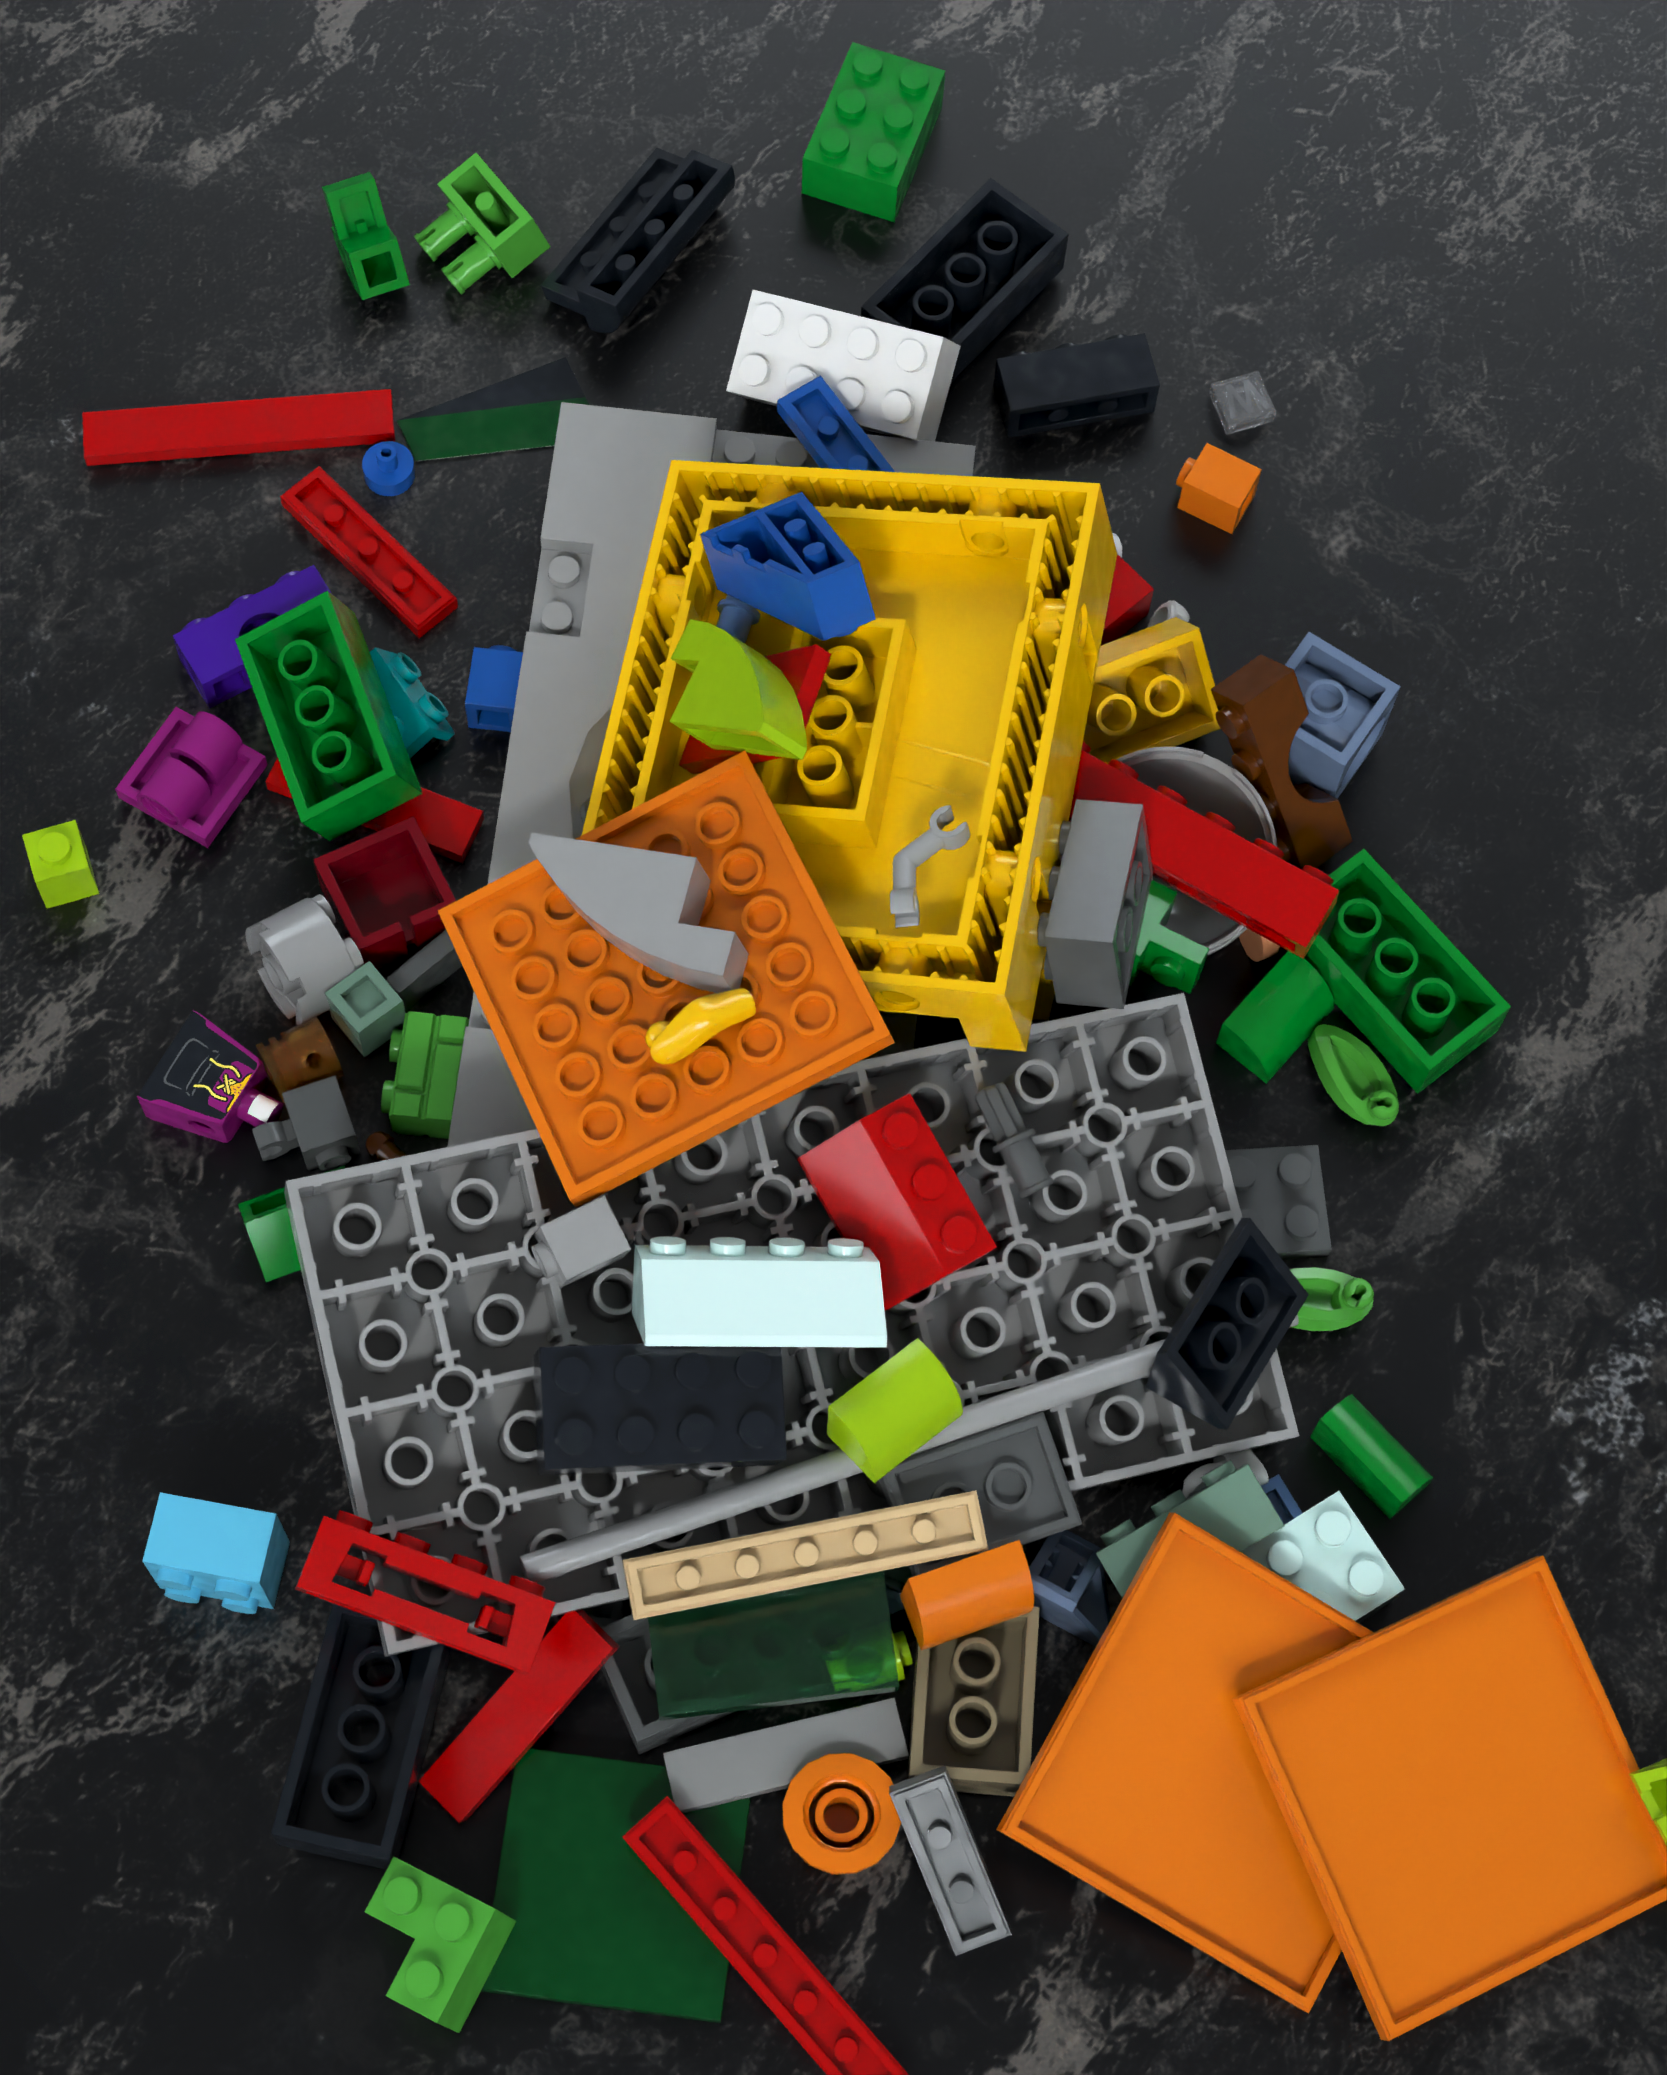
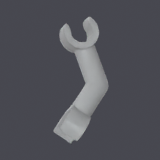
[890,805,971,928]

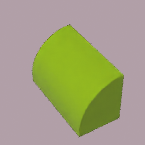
[827,1338,963,1483]

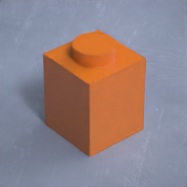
[1176,443,1262,534]

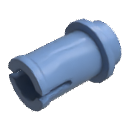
[716,595,760,643]

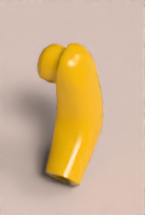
[645,988,756,1064]

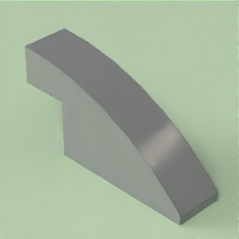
[528,832,749,993]

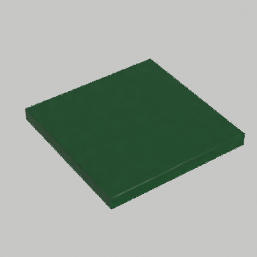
[481,1749,751,2023]

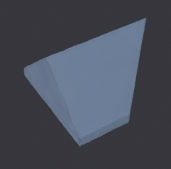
[1029,1530,1111,1647]

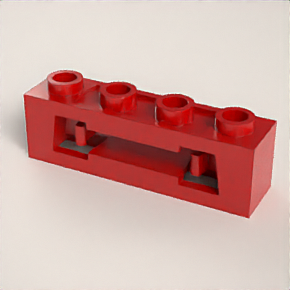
[295,1510,556,1675]

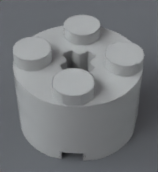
[245,894,364,1026]

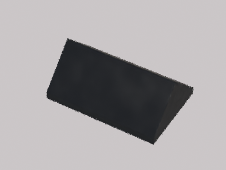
[1146,1218,1309,1430]

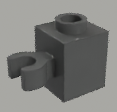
[252,1076,361,1171]

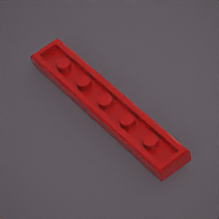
[82,389,396,466]
[622,1796,909,2075]

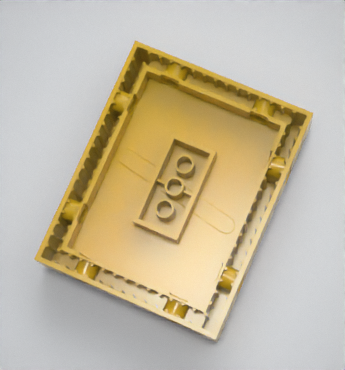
[581,460,1117,1052]

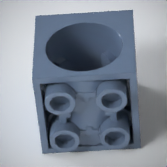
[1285,632,1401,799]

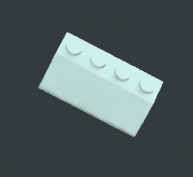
[632,1236,887,1347]

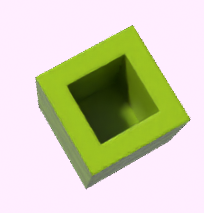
[22,820,100,909]

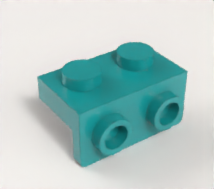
[370,647,455,758]

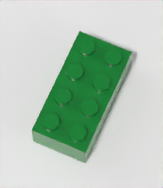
[235,591,423,841]
[1287,849,1511,1094]

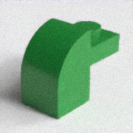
[322,172,410,300]
[1129,880,1209,994]

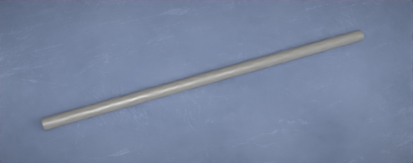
[519,1314,1299,1583]

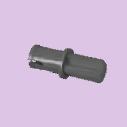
[975,1082,1054,1199]

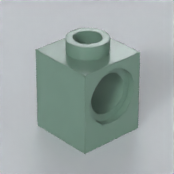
[325,961,406,1057]

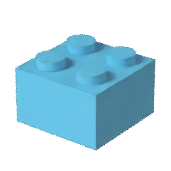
[142,1492,290,1614]

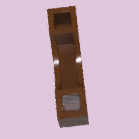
[1211,654,1353,870]

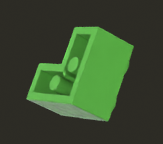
[365,1857,516,2033]

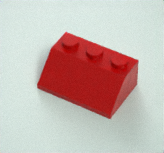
[797,1093,997,1311]

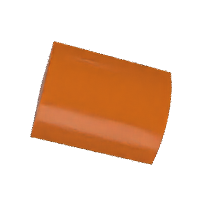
[900,1540,1034,1651]

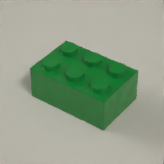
[802,42,946,223]

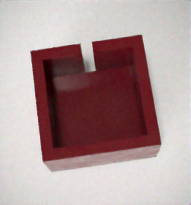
[313,816,456,970]

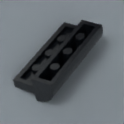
[541,148,735,333]

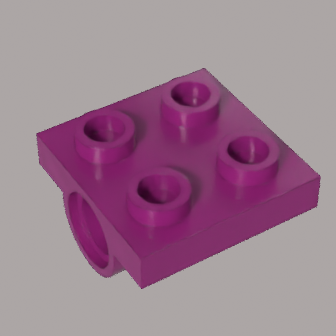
[115,707,267,848]

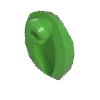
[1308,1024,1399,1126]
[1290,1267,1374,1331]

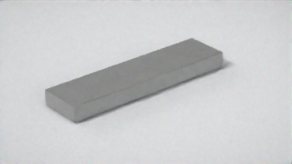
[663,1698,909,1813]

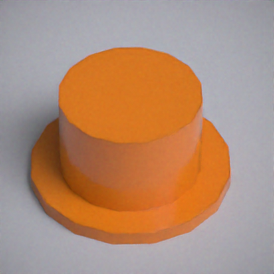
[782,1753,901,1875]

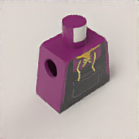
[137,1010,283,1143]

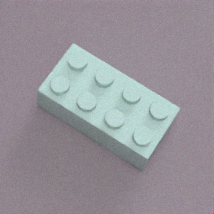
[1241,1491,1405,1623]

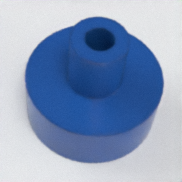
[362,441,415,496]

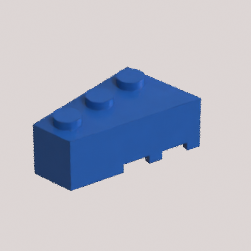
[700,492,876,641]

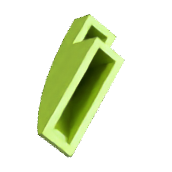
[669,619,807,760]

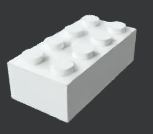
[726,290,961,441]

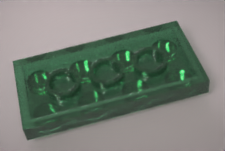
[648,1571,899,1721]

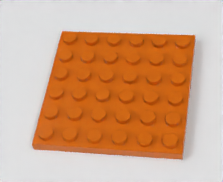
[438,751,895,1208]

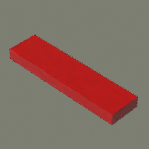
[280,466,458,639]
[265,758,484,864]
[419,1609,620,1823]

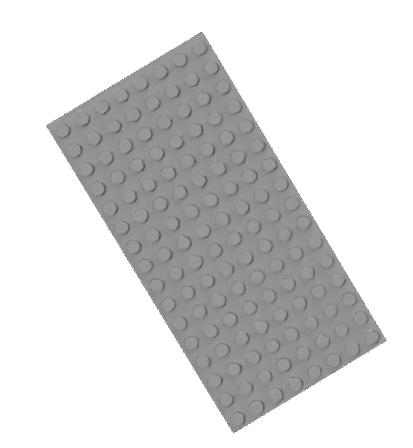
[284,993,1299,1657]

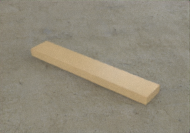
[622,1490,988,1620]

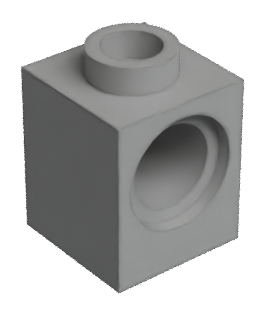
[531,1195,631,1288]

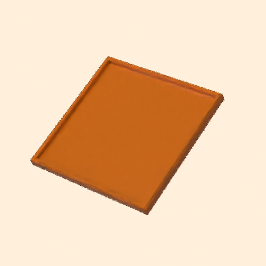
[996,1512,1374,2013]
[1232,1555,1667,2041]

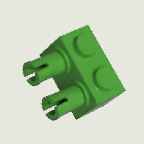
[413,153,551,295]

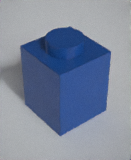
[465,645,523,732]

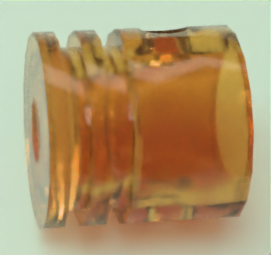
[255,1017,344,1104]

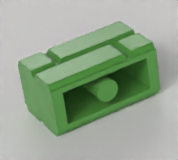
[381,1011,469,1139]

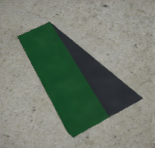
[397,357,589,461]

